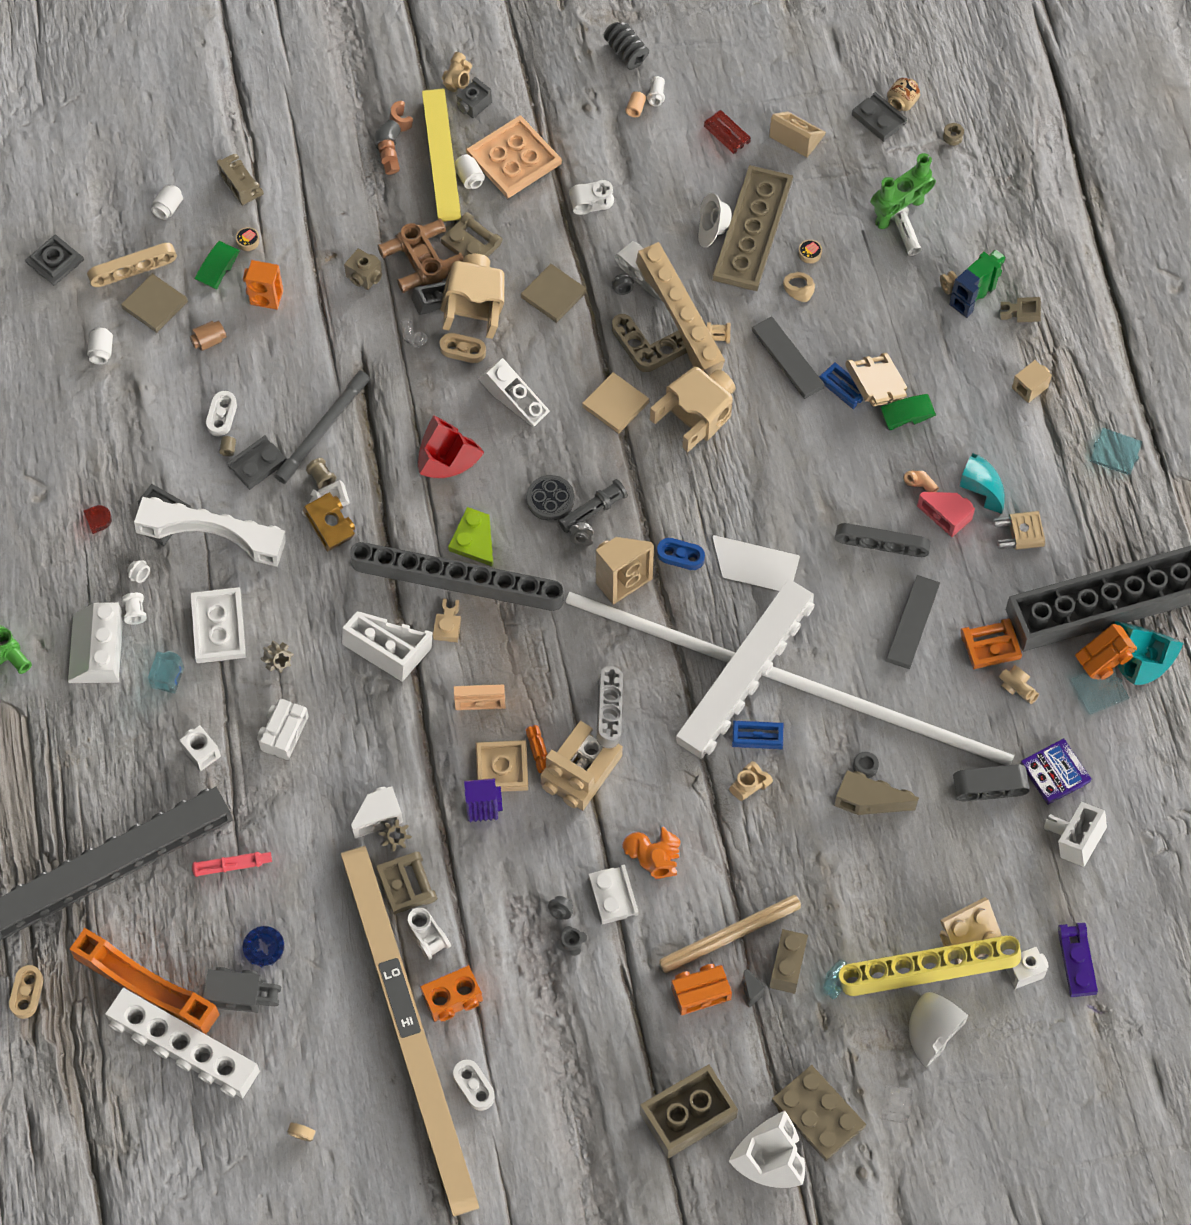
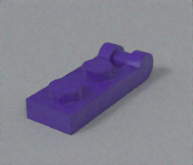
[1058,922,1098,997]

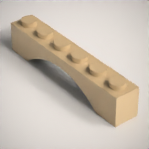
[635,242,725,375]

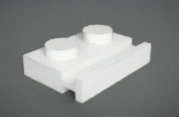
[589,865,639,925]

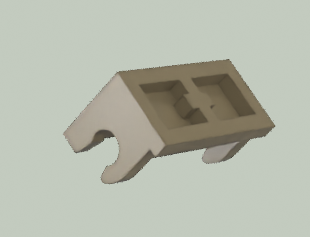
[217,154,264,206]

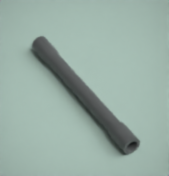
[274,371,370,484]

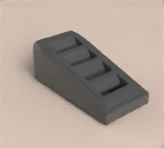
[411,281,446,315]

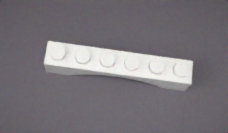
[134,497,286,567]

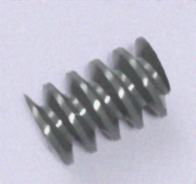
[604,22,649,70]

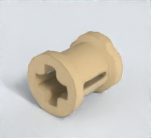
[707,322,731,344]

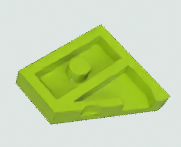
[448,507,493,566]

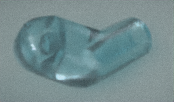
[823,960,847,999]

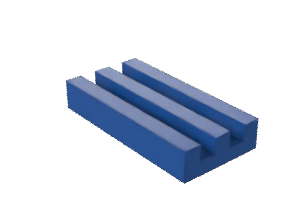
[819,362,863,409]
[732,720,784,749]

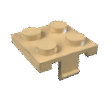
[939,897,1002,964]

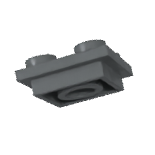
[25,234,84,286]

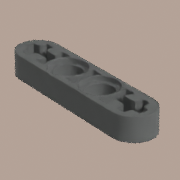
[835,523,931,557]

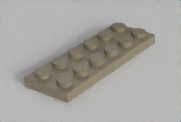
[713,165,793,291]

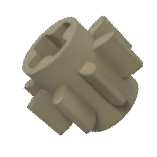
[260,641,294,673]
[378,819,412,851]

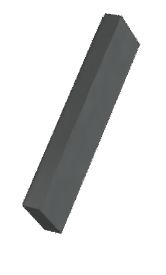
[752,316,825,399]
[886,575,940,669]

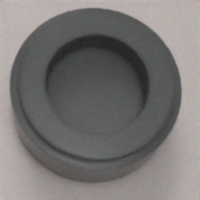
[853,752,879,778]

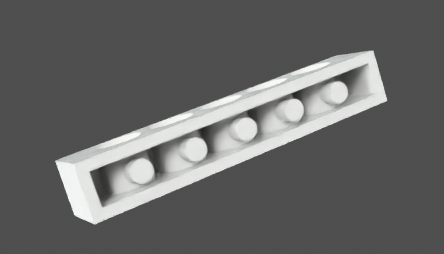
[105,988,260,1099]

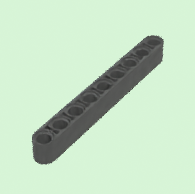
[350,542,564,611]

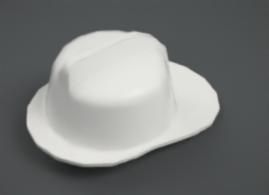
[698,193,731,248]

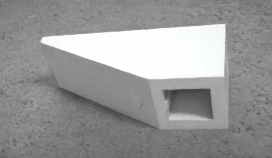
[478,358,550,427]

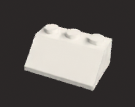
[68,602,123,683]

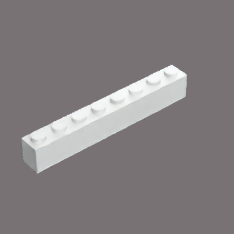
[676,579,815,760]

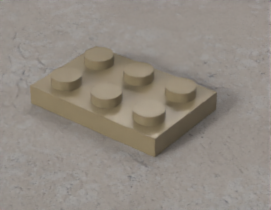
[772,1065,866,1161]

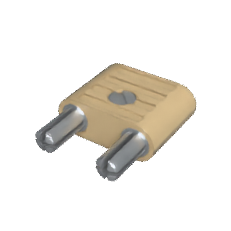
[993,511,1045,550]

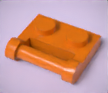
[960,618,1022,669]

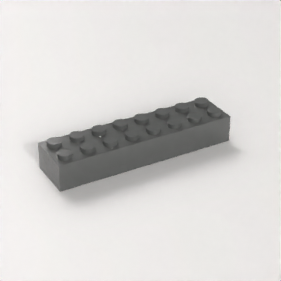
[1005,546,1191,652]

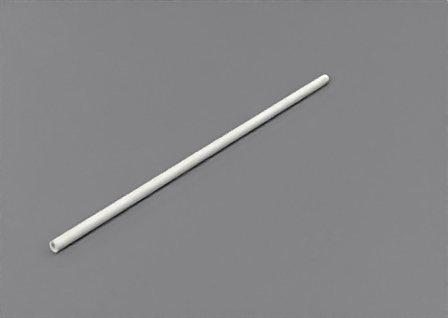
[566,592,1014,765]

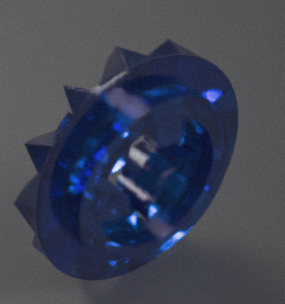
[242,926,285,968]

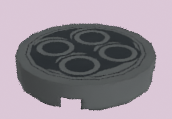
[526,475,575,521]

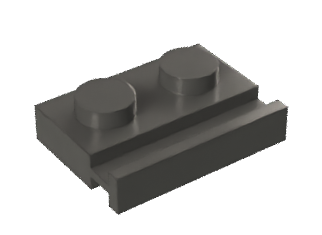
[852,92,907,142]
[227,435,287,490]

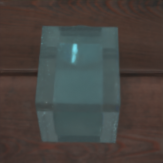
[148,651,184,694]

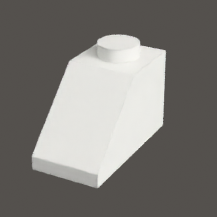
[351,786,403,839]

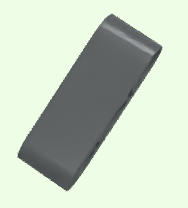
[953,764,1030,802]

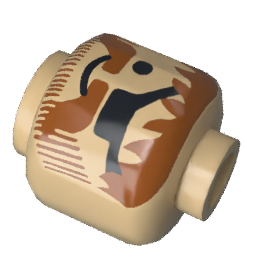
[887,78,920,111]

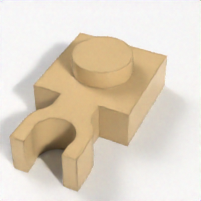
[433,599,461,643]

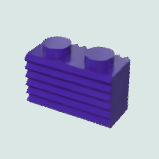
[464,778,503,823]

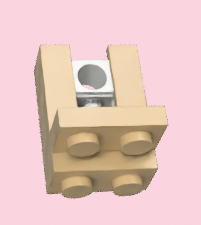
[540,721,623,811]

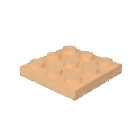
[466,115,562,199]

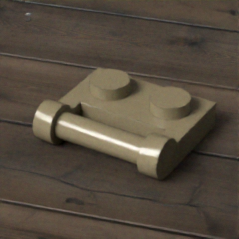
[441,212,503,257]
[376,852,438,915]

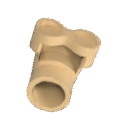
[442,52,472,92]
[999,665,1039,704]
[729,761,773,801]

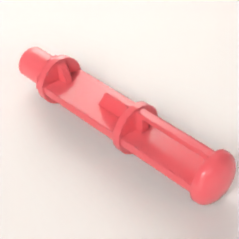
[192,851,272,877]

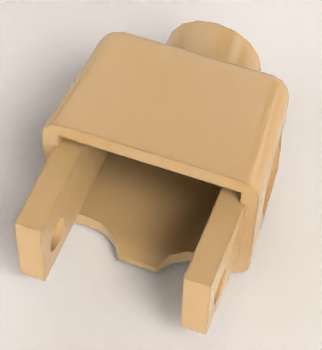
[440,253,504,339]
[650,367,736,452]

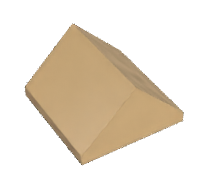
[769,112,826,158]

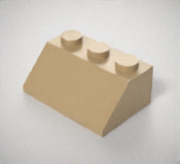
[596,537,654,605]

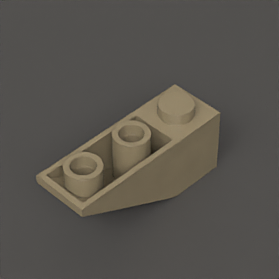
[834,770,919,815]

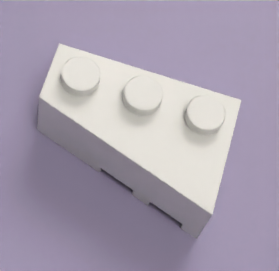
[342,611,433,682]

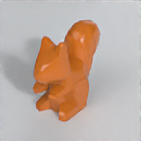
[622,827,681,879]

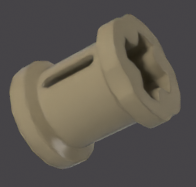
[306,458,337,489]

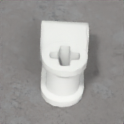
[569,180,614,215]
[408,908,451,961]

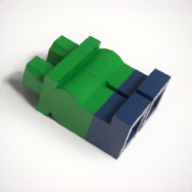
[949,250,1006,318]

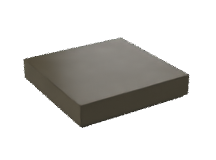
[521,264,586,323]
[121,273,188,333]

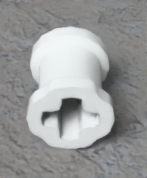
[122,593,147,625]

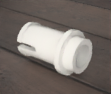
[647,76,665,106]

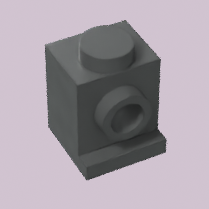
[456,77,492,118]

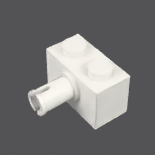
[1044,802,1107,867]

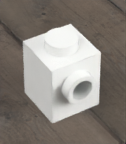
[1006,947,1048,989]

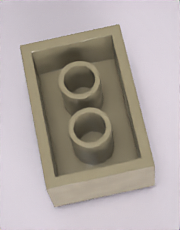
[640,1064,738,1159]

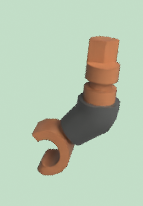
[374,101,413,175]

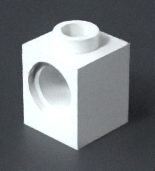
[179,725,221,771]

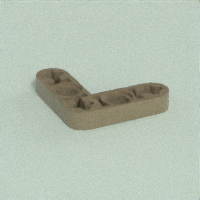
[612,314,687,372]

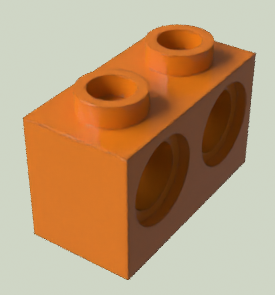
[243,260,284,310]
[420,965,483,1022]

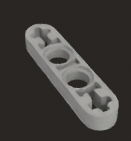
[596,666,623,748]

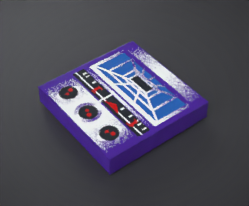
[1020,738,1092,805]

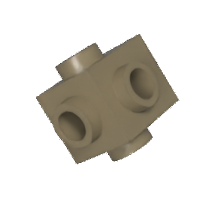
[344,248,382,290]

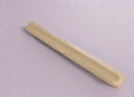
[659,895,801,973]

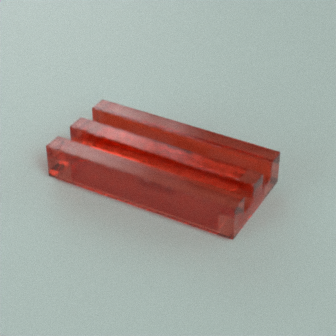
[704,110,751,154]

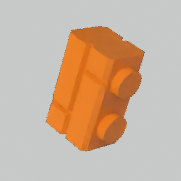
[1075,624,1137,680]
[671,964,732,1016]

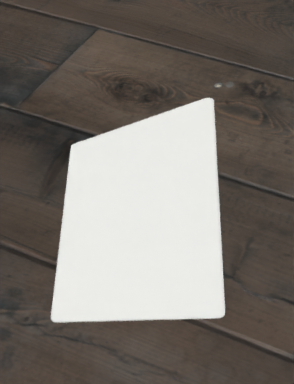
[712,535,800,591]

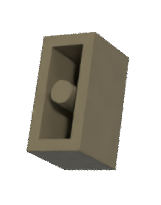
[770,929,808,994]

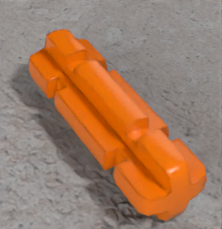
[526,725,548,773]

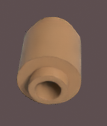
[189,320,227,351]

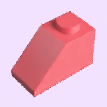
[917,492,975,537]

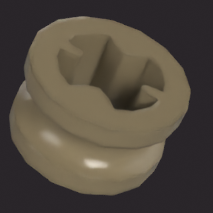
[943,123,964,146]

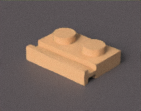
[454,684,506,710]

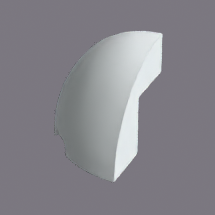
[909,992,968,1068]
[729,1111,805,1188]

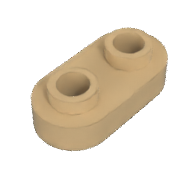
[440,333,486,363]
[9,965,44,1019]

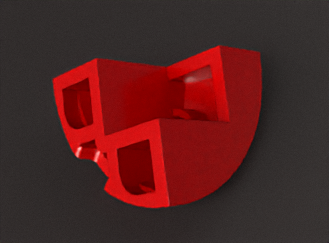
[418,415,484,478]

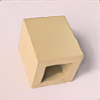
[1012,360,1052,403]

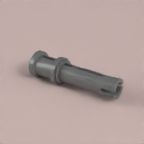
[558,479,628,533]

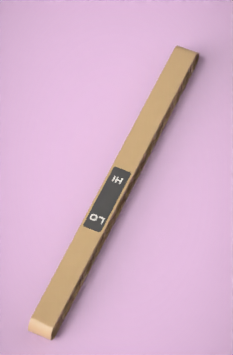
[341,846,479,1217]

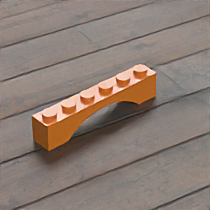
[69,928,220,1034]

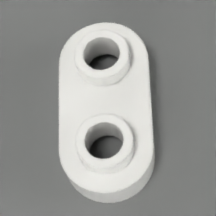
[206,391,237,436]
[453,1060,495,1110]

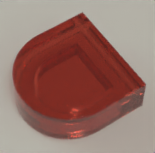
[83,505,112,534]

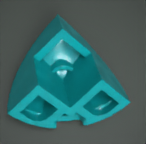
[959,453,1005,514]
[1115,621,1184,685]

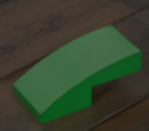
[194,241,240,290]
[881,394,936,430]

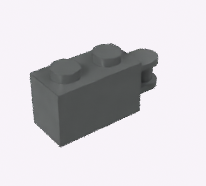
[203,967,282,1013]

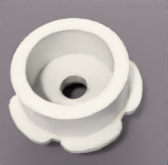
[127,560,150,583]

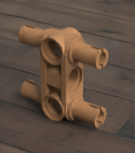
[377,218,464,293]

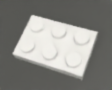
[191,587,246,663]

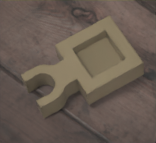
[1000,297,1041,322]

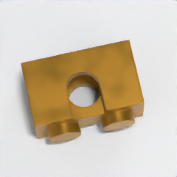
[303,492,355,552]

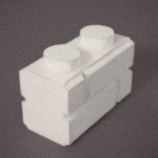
[257,698,309,760]

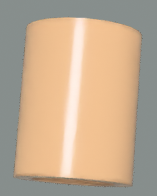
[626,92,646,117]

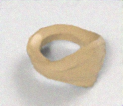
[783,272,815,302]

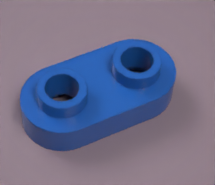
[657,538,705,570]

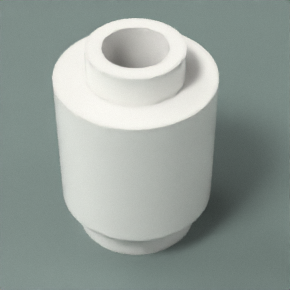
[455,155,485,189]
[151,185,183,220]
[87,327,113,364]

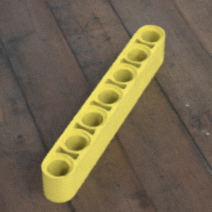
[422,88,461,222]
[839,936,1021,996]

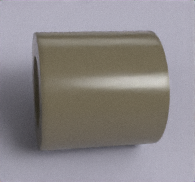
[219,436,236,457]

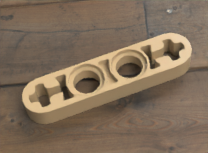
[87,243,177,287]

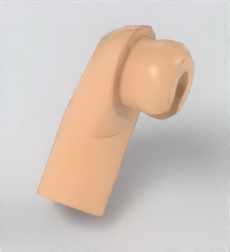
[903,471,939,492]

